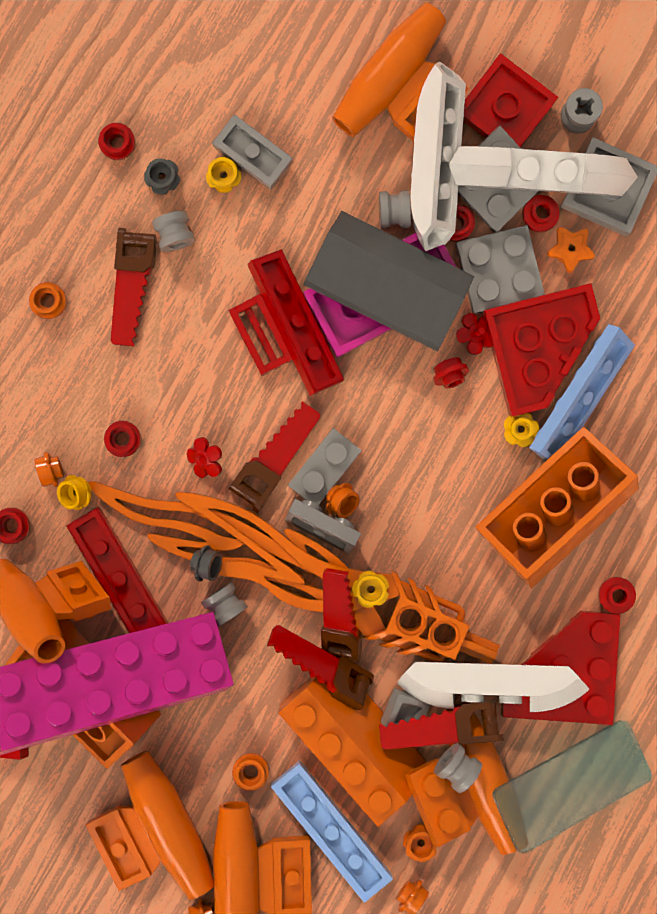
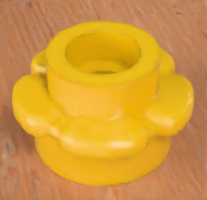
[205,157,242,193]
[503,413,539,447]
[57,475,92,510]
[352,571,389,608]

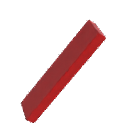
[247,249,344,396]
[66,507,169,633]

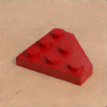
[483,283,601,417]
[501,610,620,725]

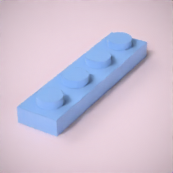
[529,324,635,461]
[271,760,393,903]

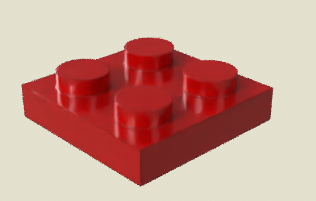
[463,53,558,148]

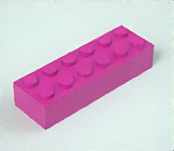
[0,612,234,755]

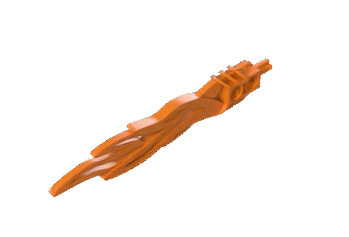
[89,481,500,664]

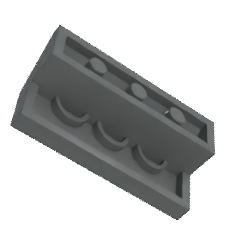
[303,211,475,352]

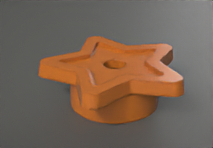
[547,227,595,273]

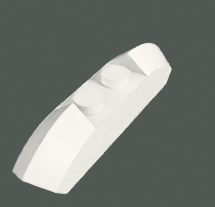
[411,61,466,251]
[449,146,638,196]
[397,662,589,712]

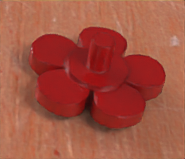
[456,313,491,355]
[187,437,222,478]

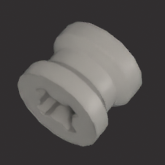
[560,88,603,134]
[379,190,411,229]
[152,211,196,252]
[201,582,248,627]
[434,743,482,793]

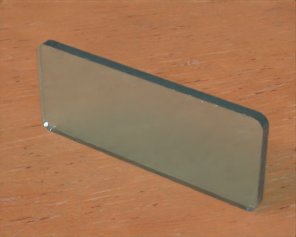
[492,720,652,853]

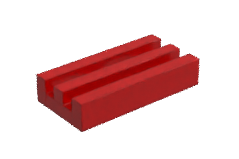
[228,294,293,376]

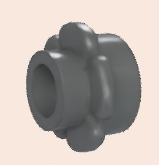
[144,158,180,195]
[190,545,222,582]

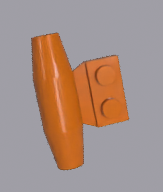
[332,3,469,142]
[0,559,111,663]
[404,702,528,855]
[85,750,214,900]
[213,801,312,914]

